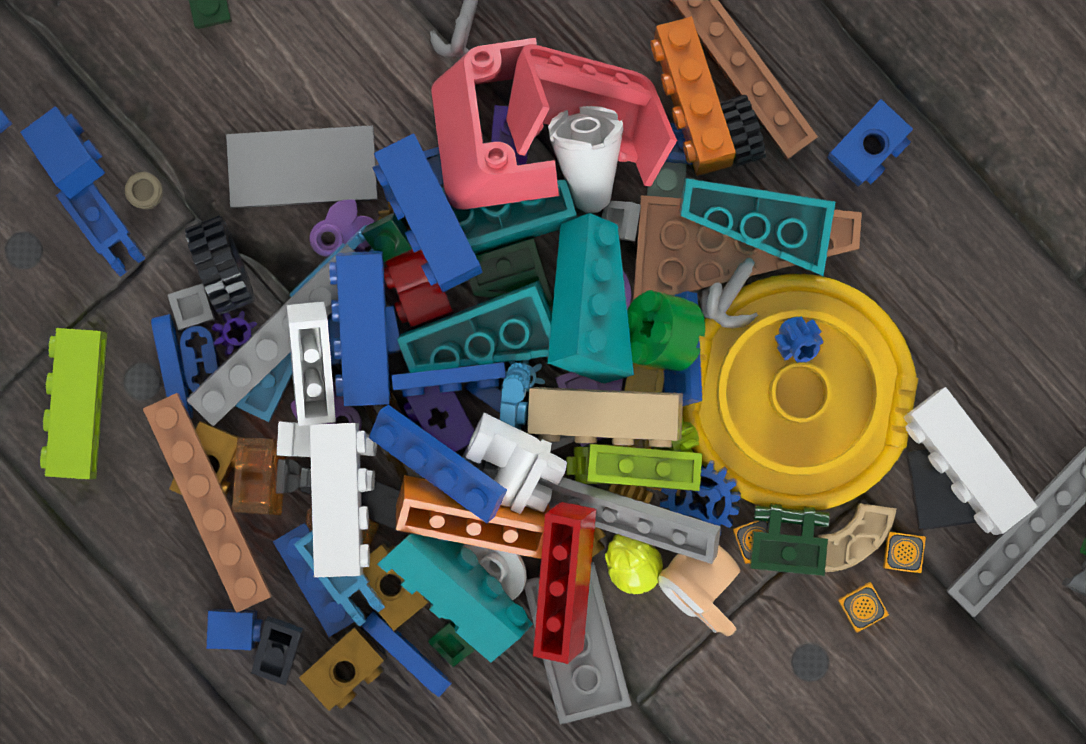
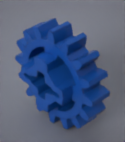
[660,460,741,536]

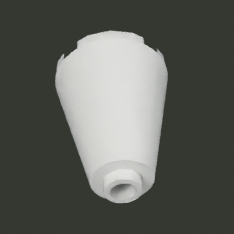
[548,106,623,213]

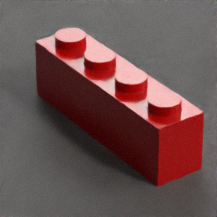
[533,502,597,664]

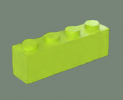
[40,328,107,479]

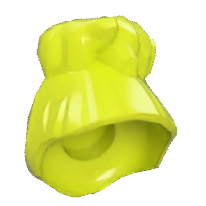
[605,534,663,595]

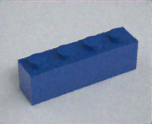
[372,133,483,292]
[329,251,390,406]

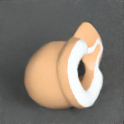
[658,546,741,636]

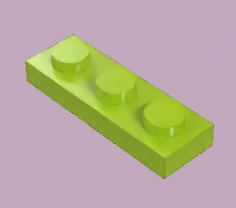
[586,444,702,491]

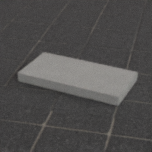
[226,125,378,209]
[524,562,631,725]

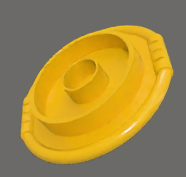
[682,274,919,511]

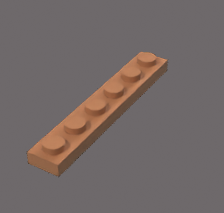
[670,0,818,160]
[143,393,272,613]

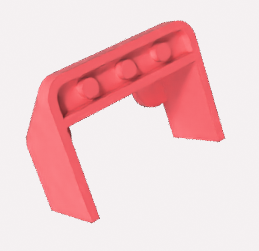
[431,38,559,210]
[506,44,677,187]

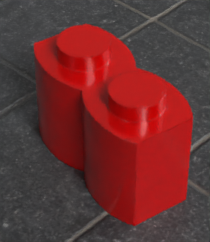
[384,249,453,329]

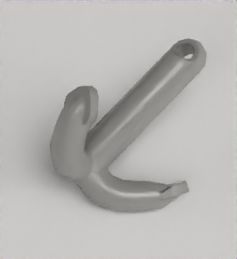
[430,0,478,59]
[701,257,758,329]

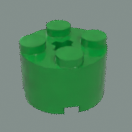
[627,290,706,371]

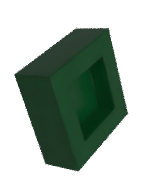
[189,0,232,29]
[362,213,412,262]
[427,620,475,667]

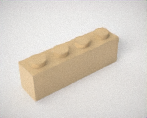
[528,387,683,447]

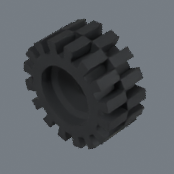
[720,94,766,167]

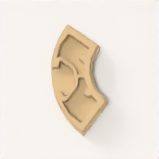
[817,503,897,572]

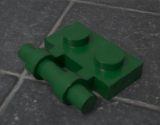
[749,503,829,576]

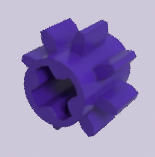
[212,311,257,357]

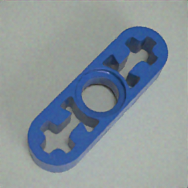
[151,314,193,419]
[362,610,452,697]

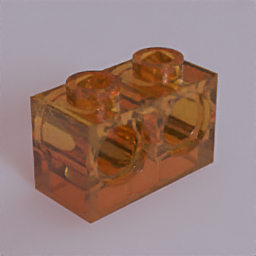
[232,437,286,516]

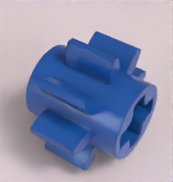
[775,316,824,363]

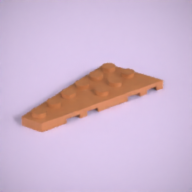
[633,195,862,300]

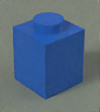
[206,609,263,650]

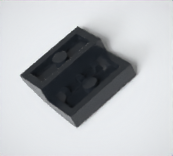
[906,449,977,531]

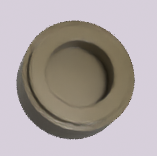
[125,172,164,210]

